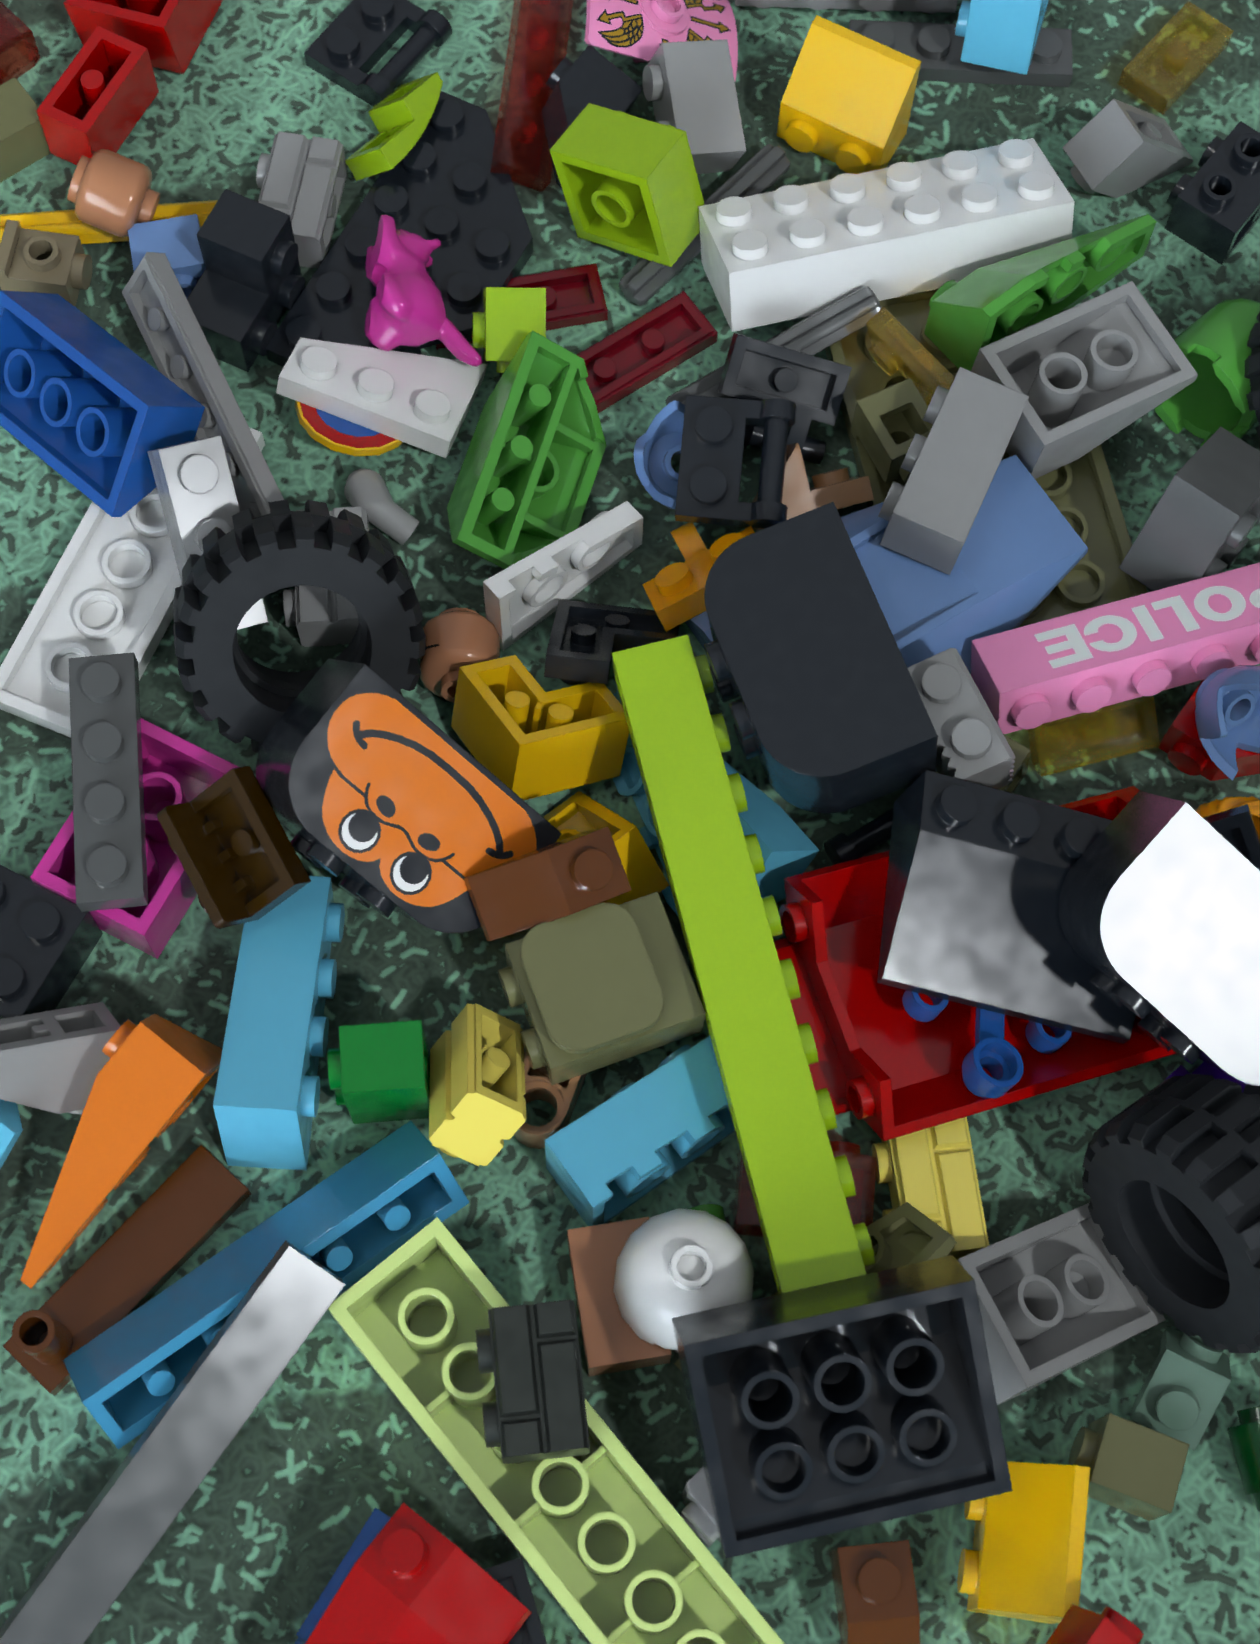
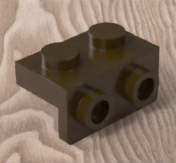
[157,766,311,929]

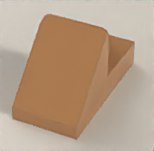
[745,443,874,530]

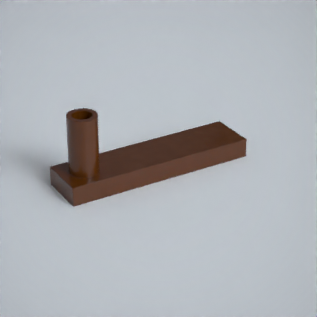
[3,1145,251,1396]

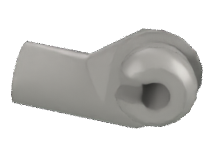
[344,468,419,545]

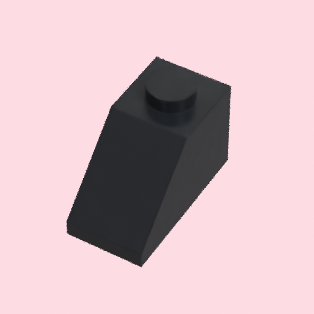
[541,45,643,188]

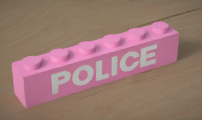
[971,562,1260,734]

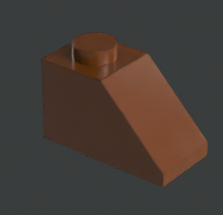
[464,826,632,941]
[829,1540,920,1644]

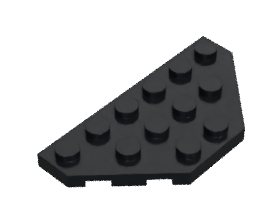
[266,91,534,367]

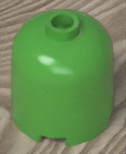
[1154,298,1260,446]

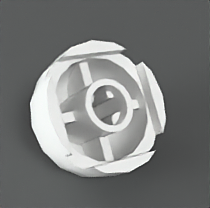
[614,1208,754,1352]

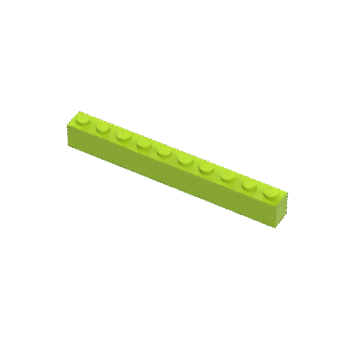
[612,634,875,1294]

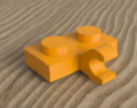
[642,522,755,632]

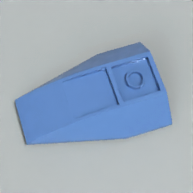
[685,455,1088,674]

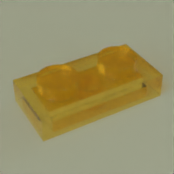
[1118,1,1233,114]
[866,307,955,406]
[1028,695,1160,777]

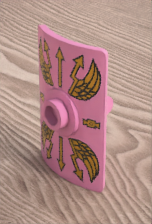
[585,0,738,81]

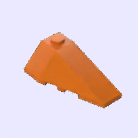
[20,1014,222,1289]

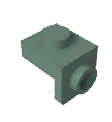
[1131,1327,1232,1451]

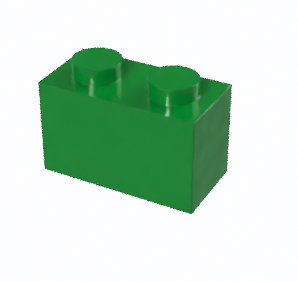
[327,1020,430,1124]

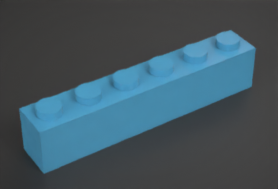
[63,1120,470,1450]

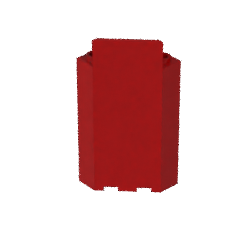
[774,786,1176,1141]

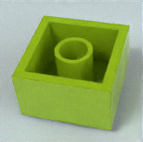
[550,103,705,267]

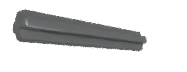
[619,144,790,306]
[665,286,882,405]

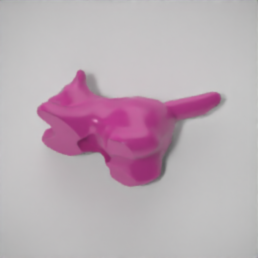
[364,215,482,367]

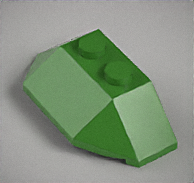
[447,330,606,569]

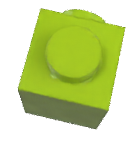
[472,287,546,373]

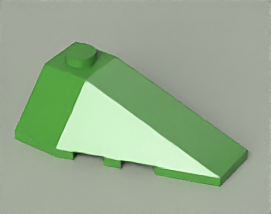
[924,214,1157,371]

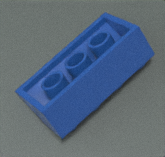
[0,290,205,517]

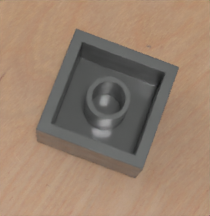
[1119,426,1260,591]

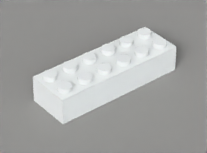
[698,138,1075,332]

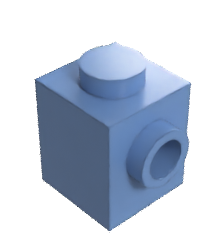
[128,214,206,298]

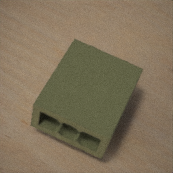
[498,891,706,1085]

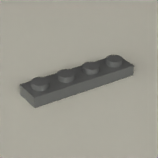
[848,19,1073,87]
[68,652,148,912]

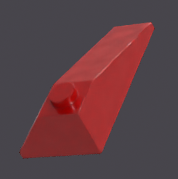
[305,1502,531,1644]

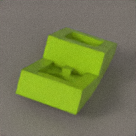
[345,72,443,181]

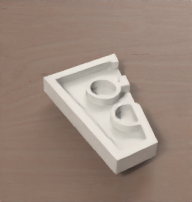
[276,337,487,458]
[483,501,643,651]

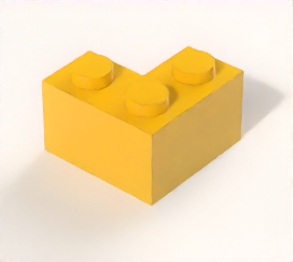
[451,655,629,800]

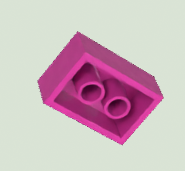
[30,718,239,959]

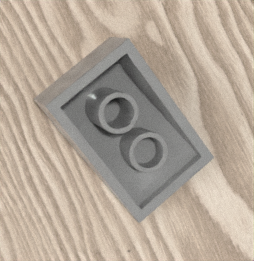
[971,281,1198,479]
[957,1203,1166,1406]

